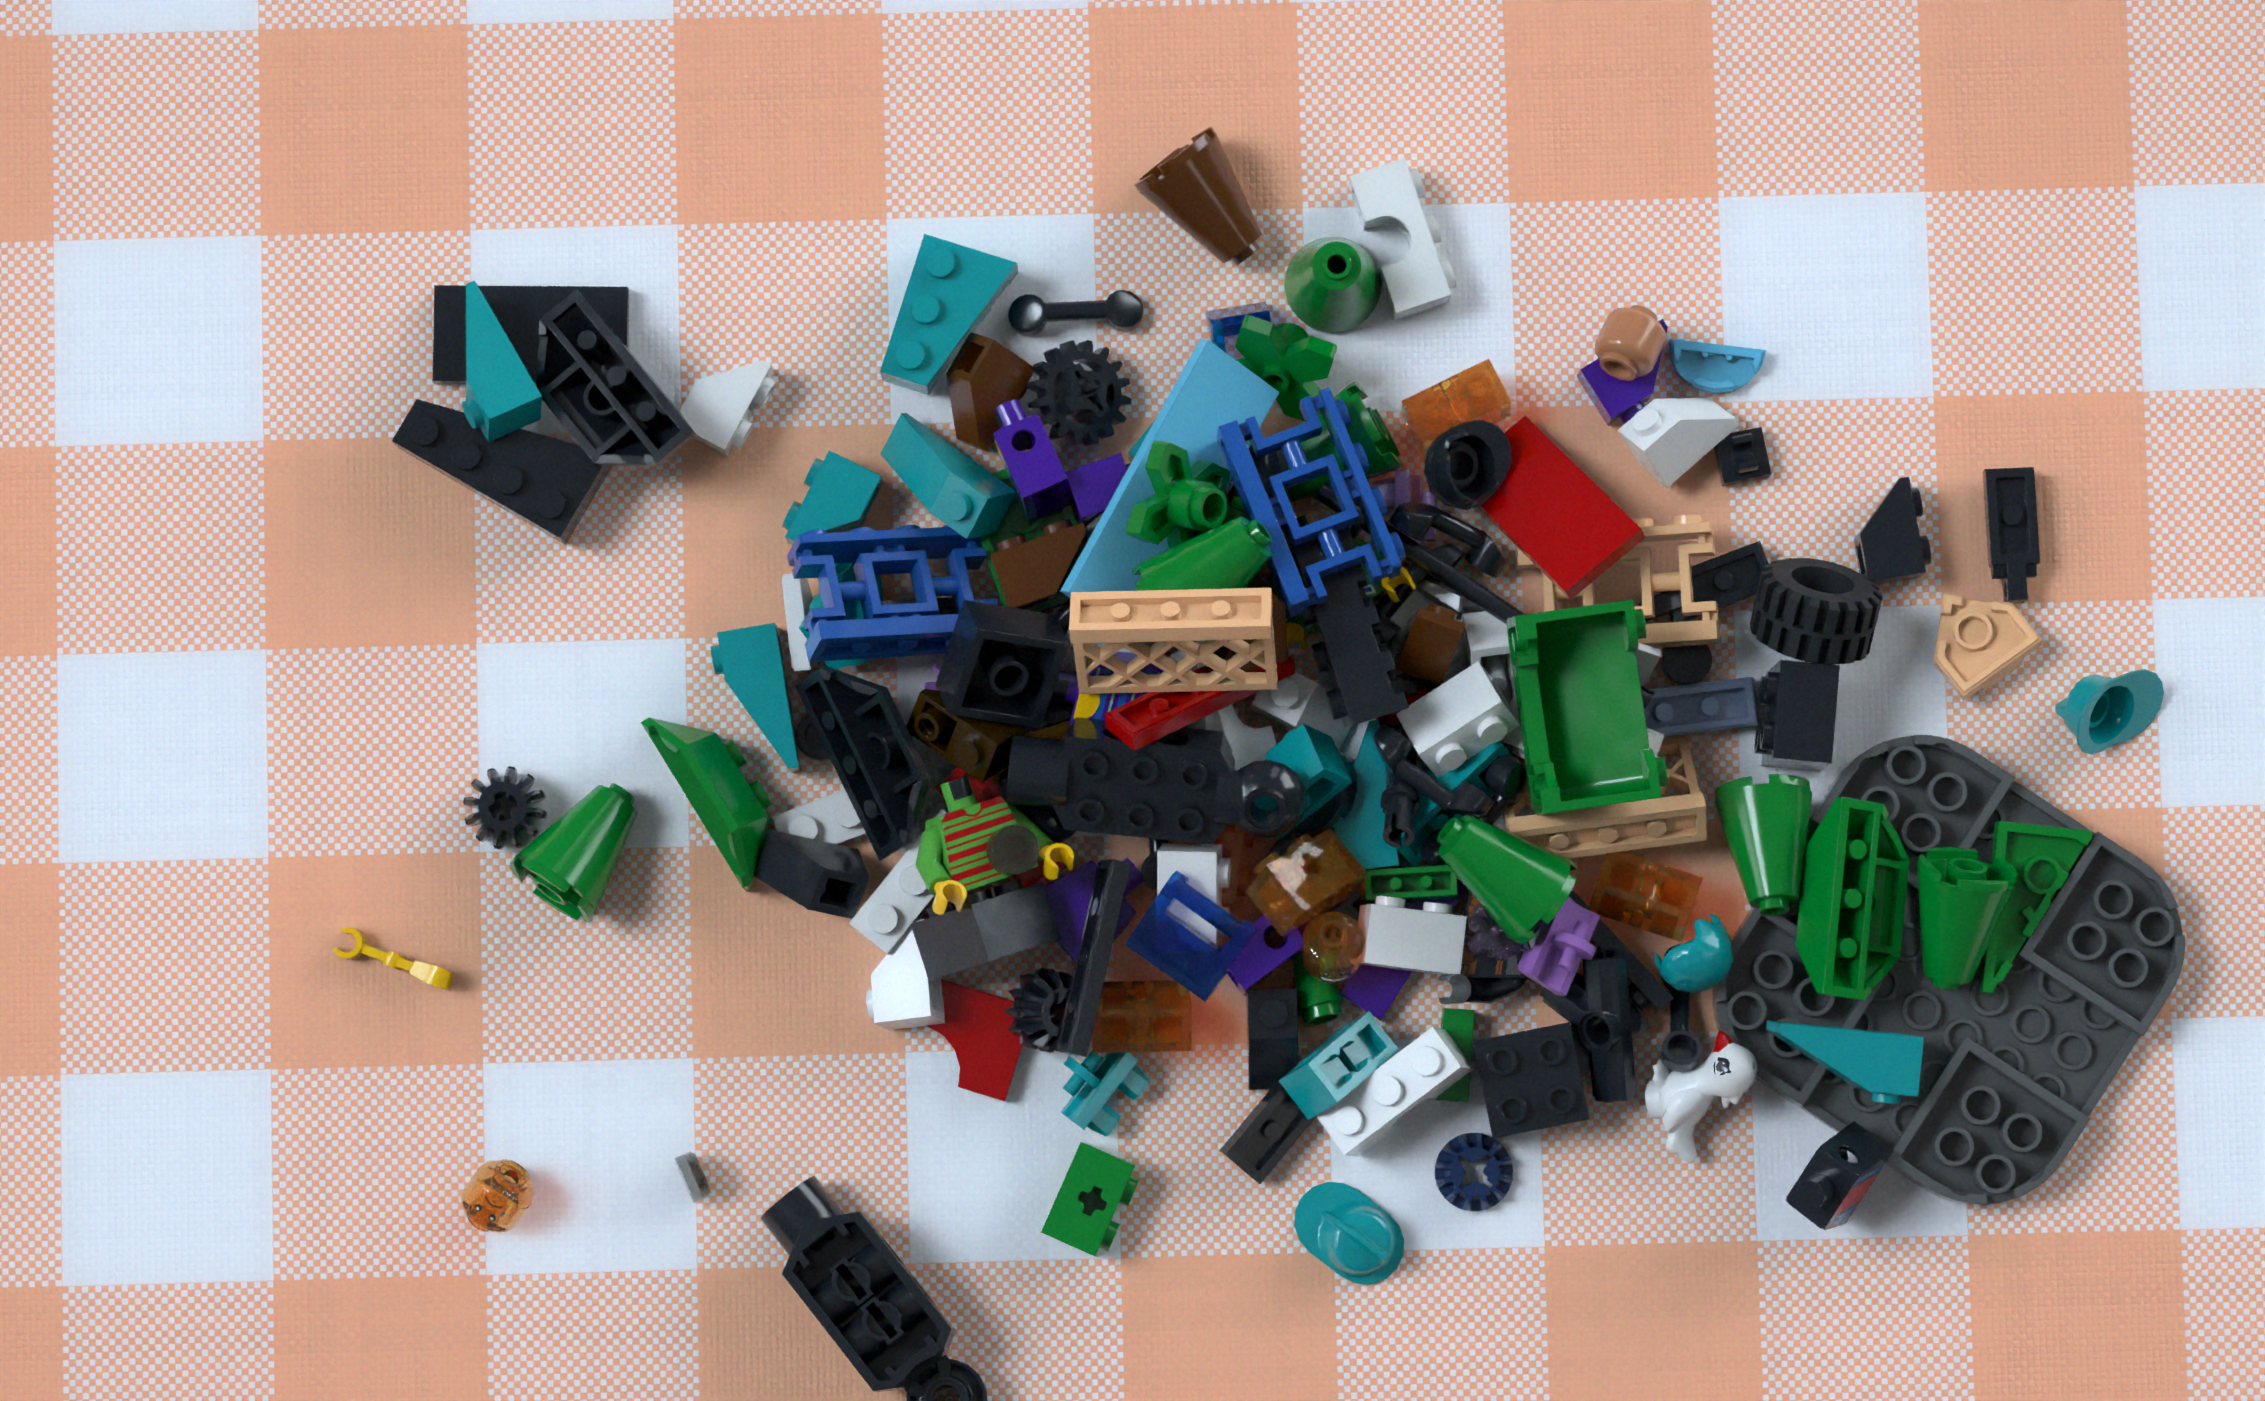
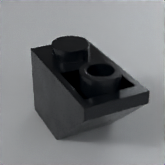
[1854,477,1931,585]
[754,829,870,919]

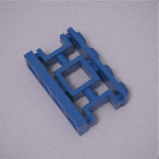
[1217,387,1406,618]
[787,525,998,662]

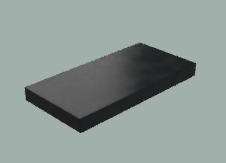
[432,285,629,384]

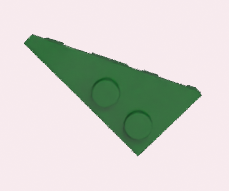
[1979,821,2092,994]

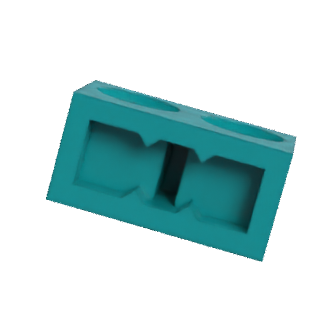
[1279,1011,1399,1120]

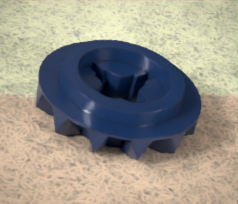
[1435,1133,1513,1211]

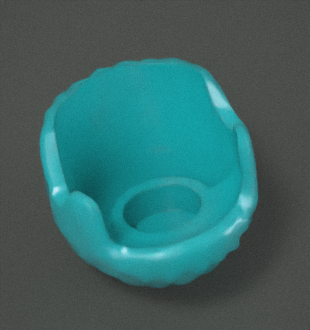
[1654,914,1734,993]

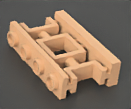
[1517,515,1721,648]

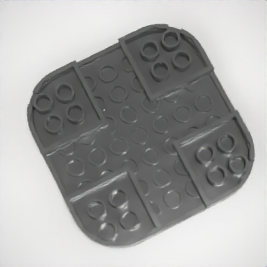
[1713,735,2185,1204]

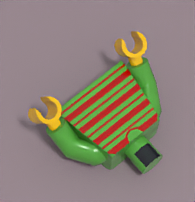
[915,775,1074,915]

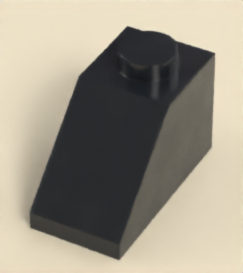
[1246,988,1298,1090]

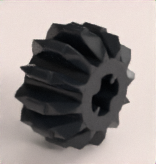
[463,766,547,850]
[1004,968,1072,1053]

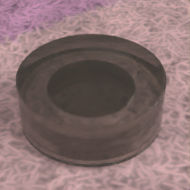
[986,825,1039,876]
[674,1151,711,1203]

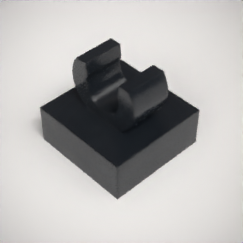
[1714,427,1772,486]

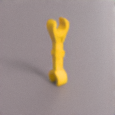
[332,926,454,990]

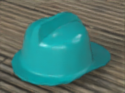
[2055,669,2164,755]
[1294,1182,1404,1285]

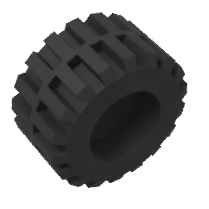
[1750,558,1883,665]

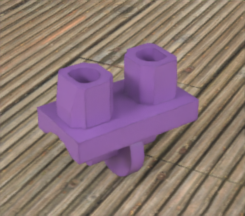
[1517,896,1600,996]

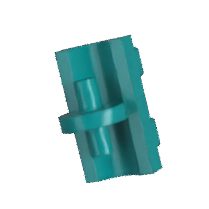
[1061,1043,1150,1136]

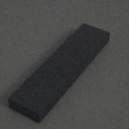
[1056,859,1131,1057]

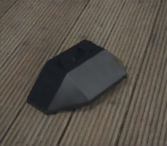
[536,289,696,466]
[795,666,930,861]

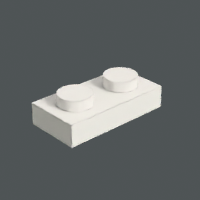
[772,789,867,845]

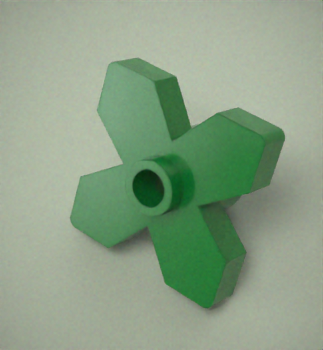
[1235,315,1337,422]
[1126,440,1230,549]

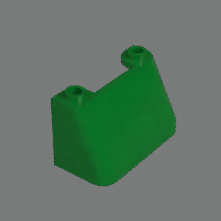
[1507,599,1668,814]

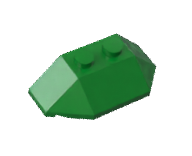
[641,717,772,892]
[1795,797,1909,1001]

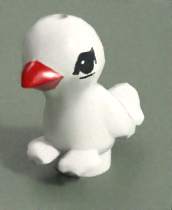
[1645,1030,1757,1162]

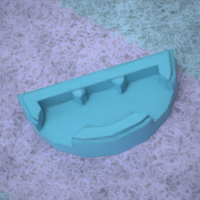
[1669,339,1766,395]

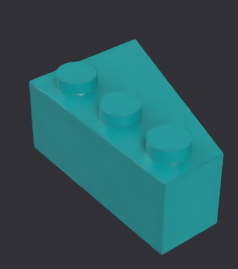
[880,234,1018,395]

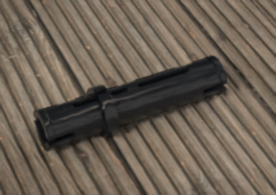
[1380,724,1420,848]

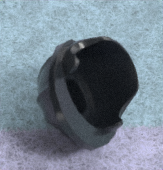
[1424,420,1511,510]

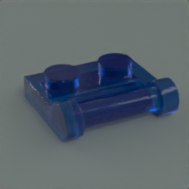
[1125,870,1258,1002]

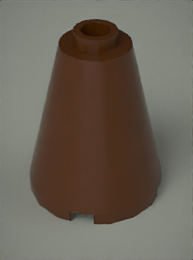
[1134,127,1262,265]

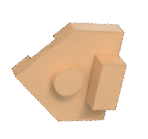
[1934,594,2042,701]

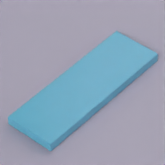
[1060,340,1279,599]

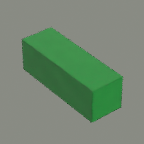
[1364,865,1461,904]
[1436,1008,1475,1103]

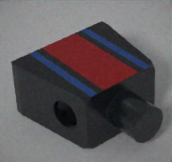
[1786,1121,1894,1230]

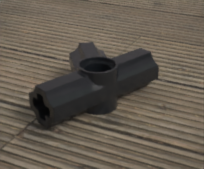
[1540,948,1642,1103]

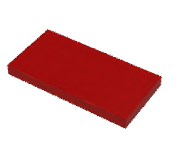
[1478,416,1646,600]

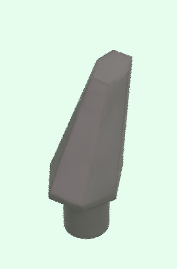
[1416,574,1485,620]

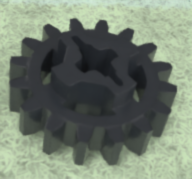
[1026,340,1132,447]

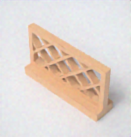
[1069,588,1278,694]
[1503,735,1707,859]

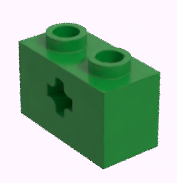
[1041,1142,1140,1256]

